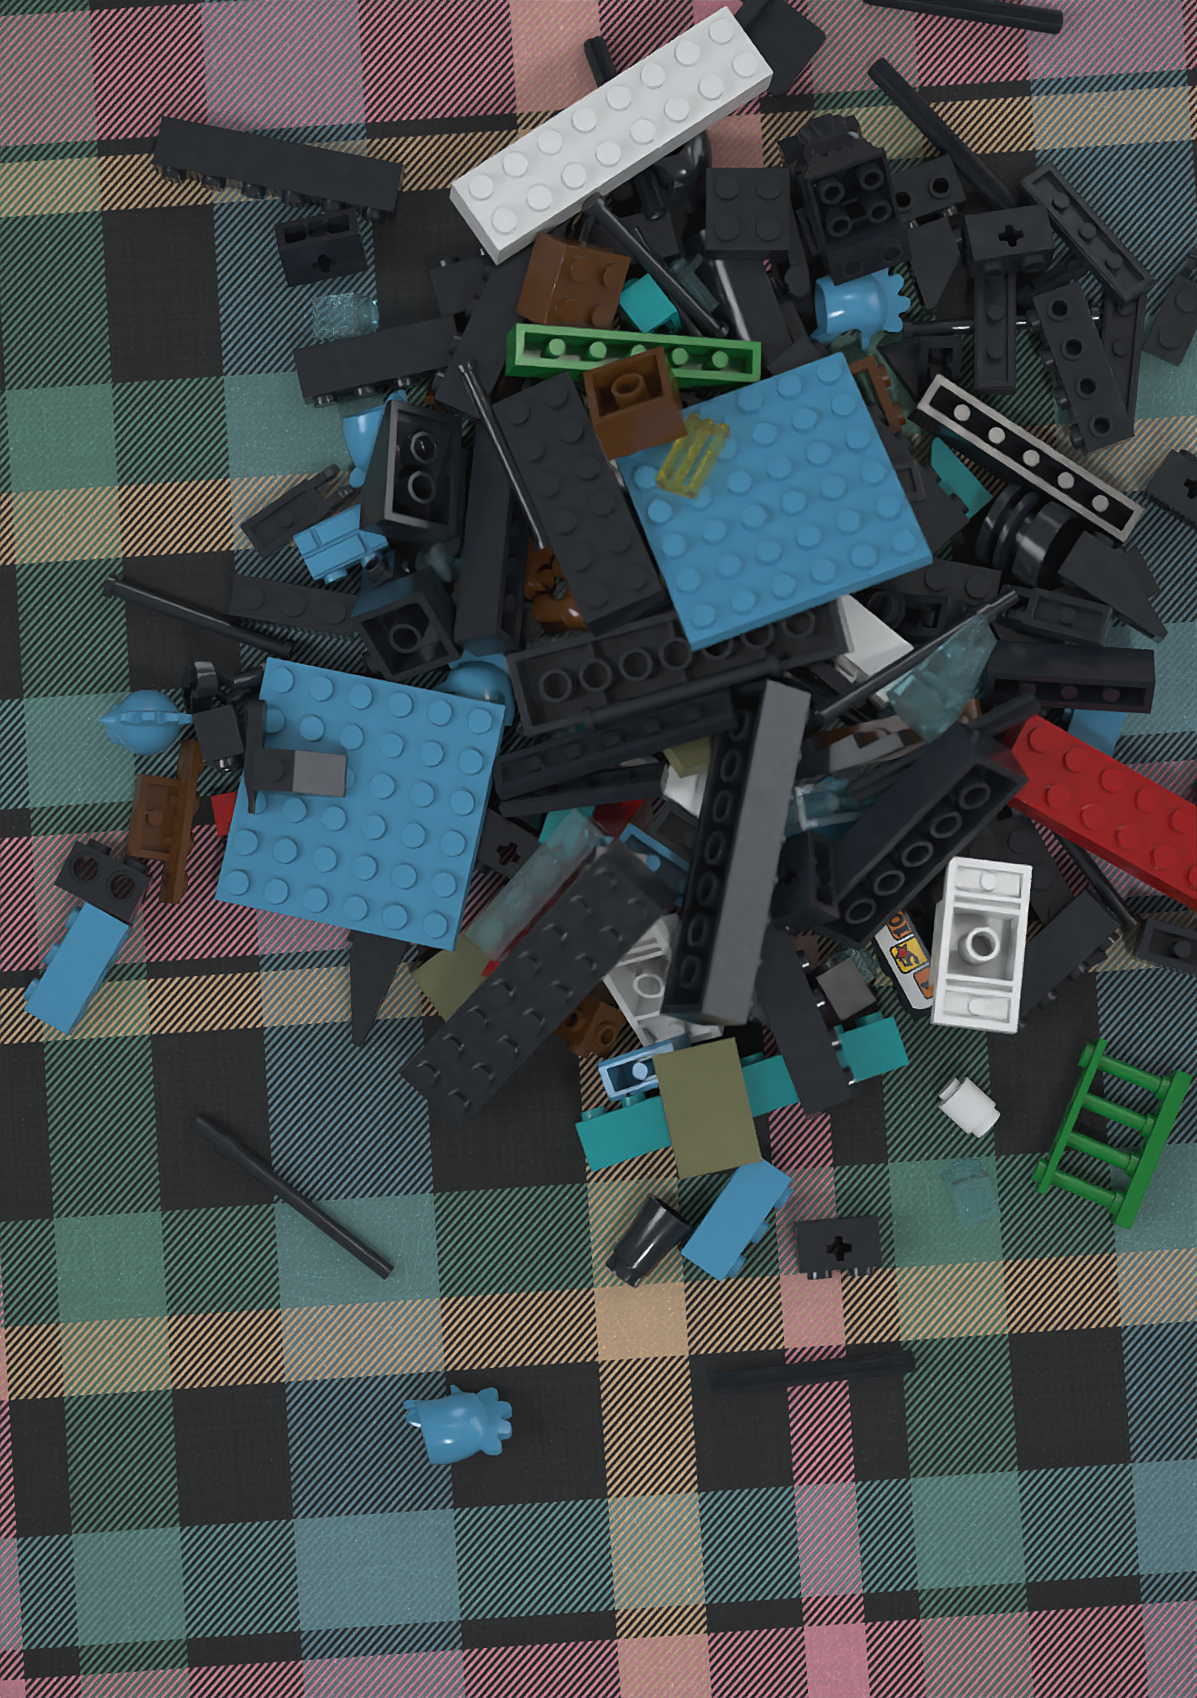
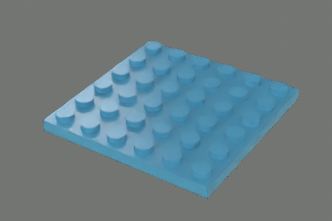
[614,351,933,651]
[214,657,509,952]

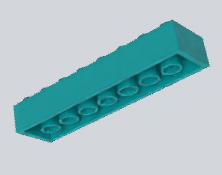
[575,1011,910,1172]

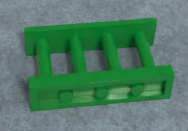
[1031,1038,1193,1230]

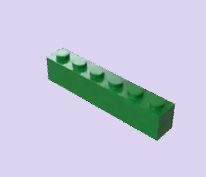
[505,323,761,392]

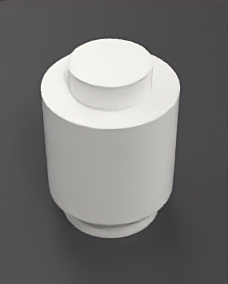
[938,1077,1000,1138]

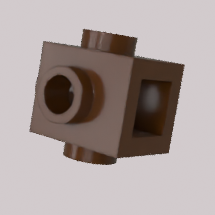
[554,995,626,1060]

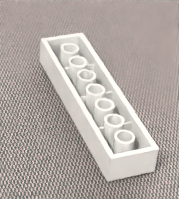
[450,6,774,265]

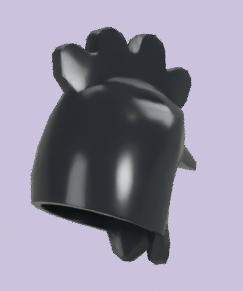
[651,129,712,214]

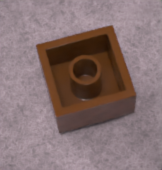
[515,232,631,330]
[583,346,688,461]

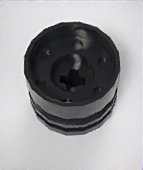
[974,482,1079,589]

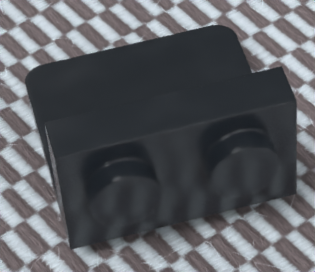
[734,0,826,97]

